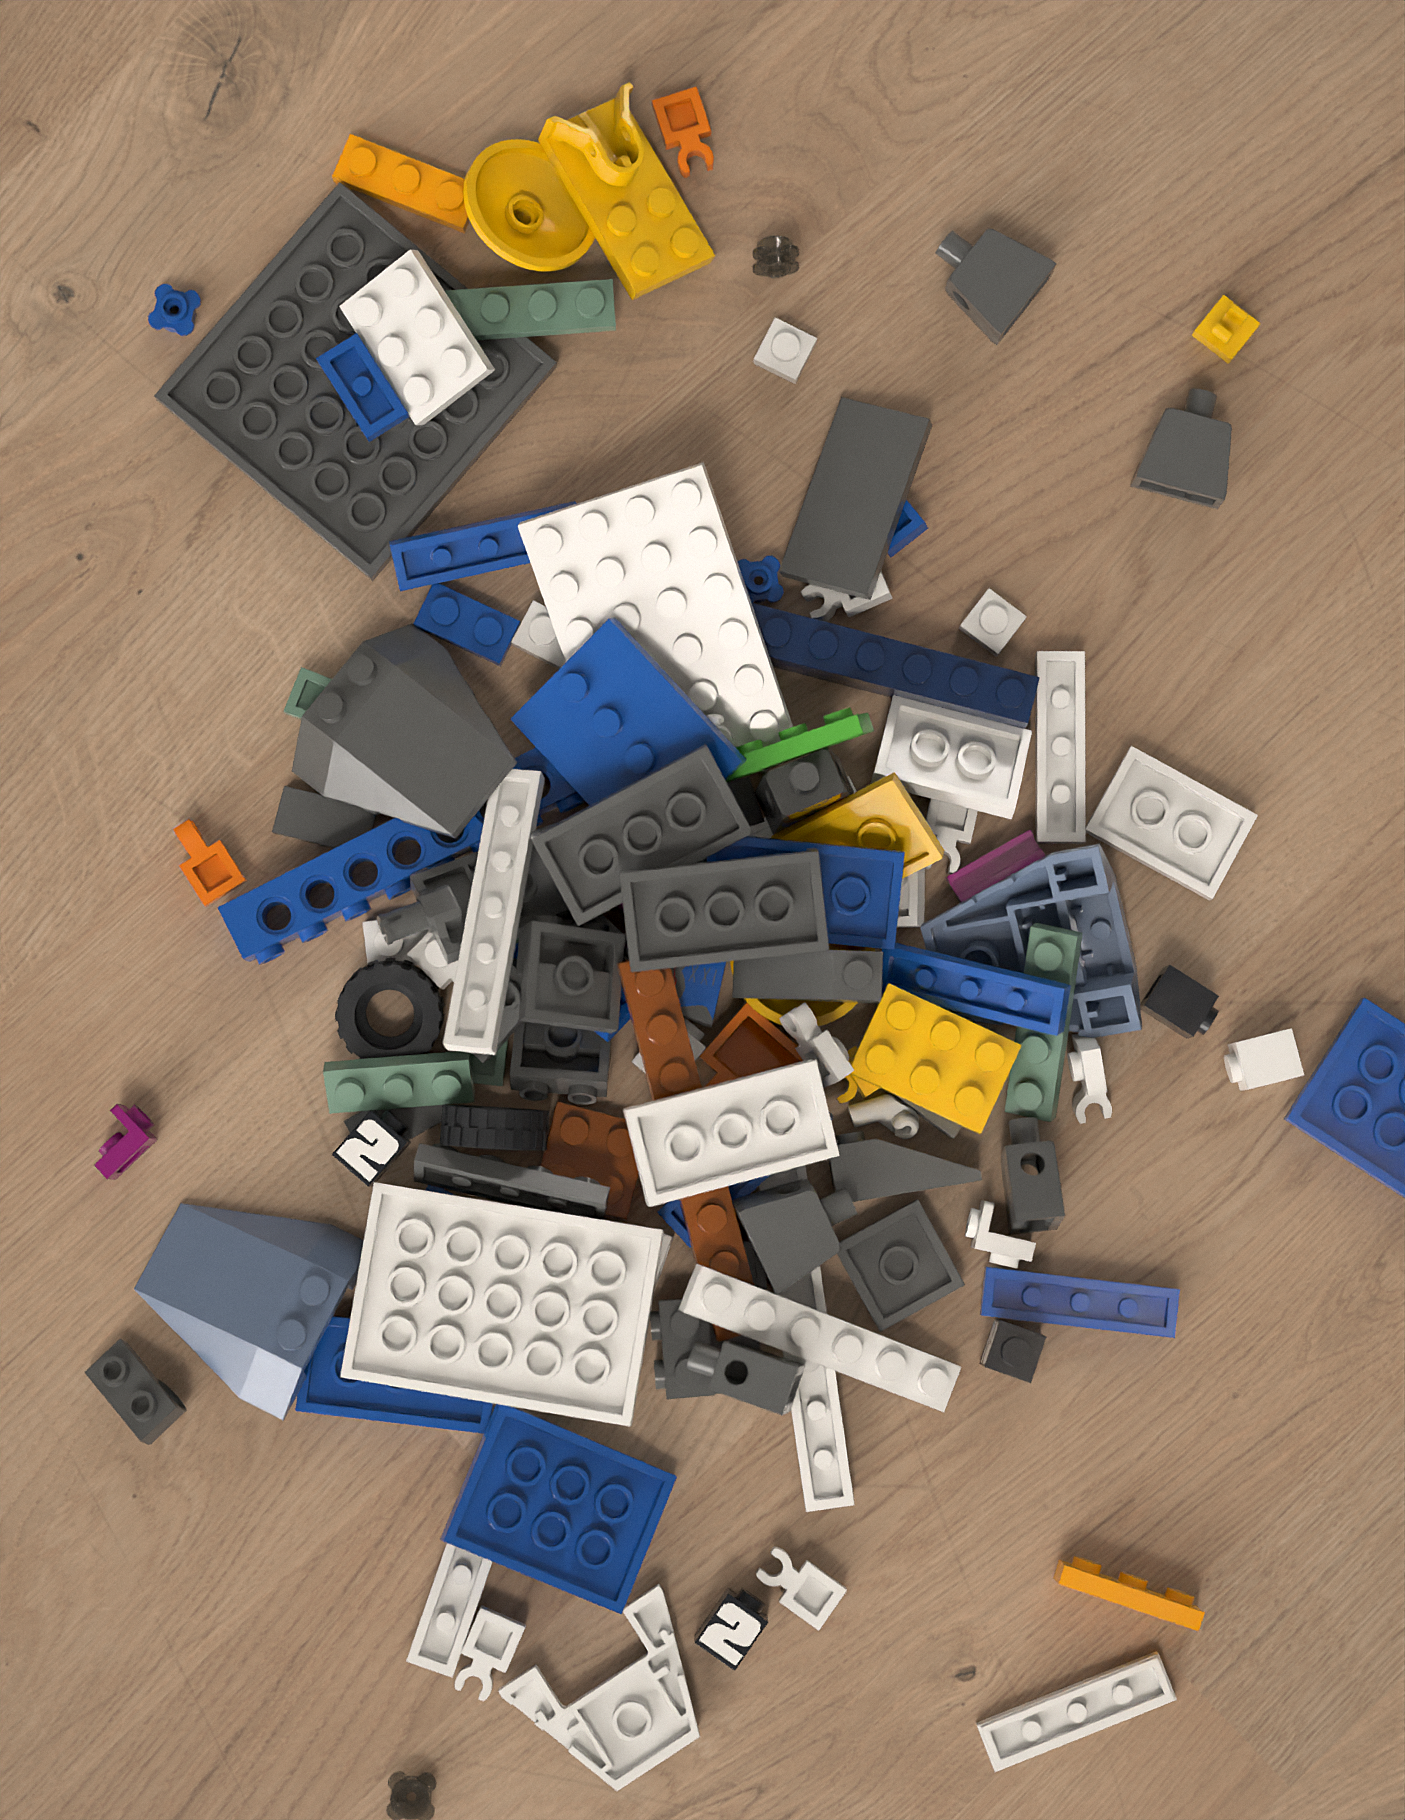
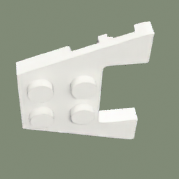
[498,1584,700,1791]

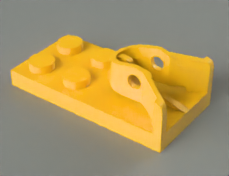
[538,82,715,300]

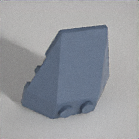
[920,844,1142,1038]
[134,1203,364,1421]

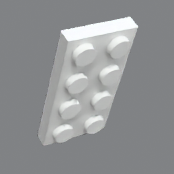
[623,1059,840,1207]

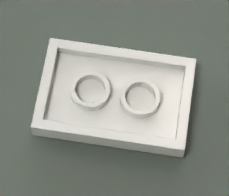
[339,249,495,425]
[871,695,1032,819]
[1085,746,1258,901]

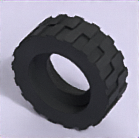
[335,958,445,1059]
[440,1105,549,1151]

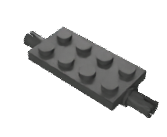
[377,821,573,964]

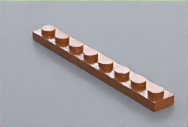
[616,960,754,1342]

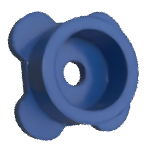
[148,284,201,336]
[737,556,784,603]

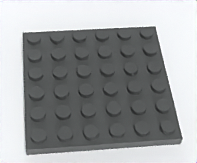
[154,182,557,581]

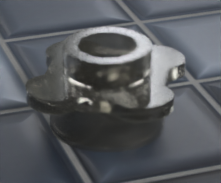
[752,235,800,278]
[386,1771,437,1820]

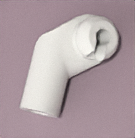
[848,1094,919,1139]

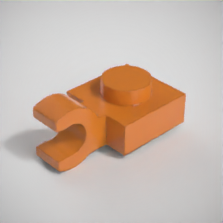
[173,819,247,907]

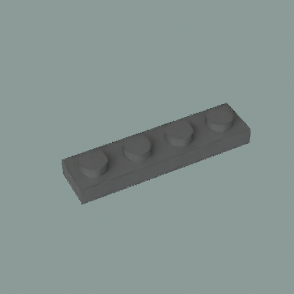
[414,1143,610,1220]

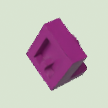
[94,1104,158,1180]

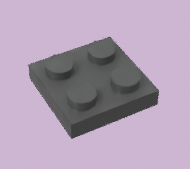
[837,1199,965,1332]

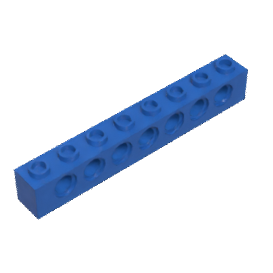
[217,747,585,965]

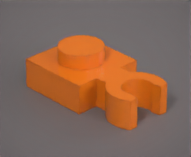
[652,86,714,178]

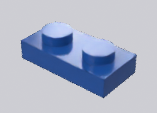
[316,333,409,442]
[414,583,521,667]

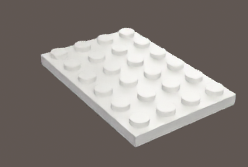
[517,462,793,747]
[340,1182,664,1426]

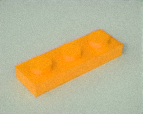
[332,134,470,233]
[1053,1556,1205,1631]

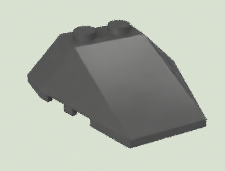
[292,624,517,838]

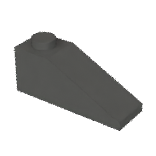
[732,950,883,1004]
[828,1131,982,1202]

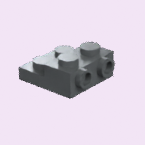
[516,915,625,1033]
[510,1022,612,1105]
[650,1298,760,1399]

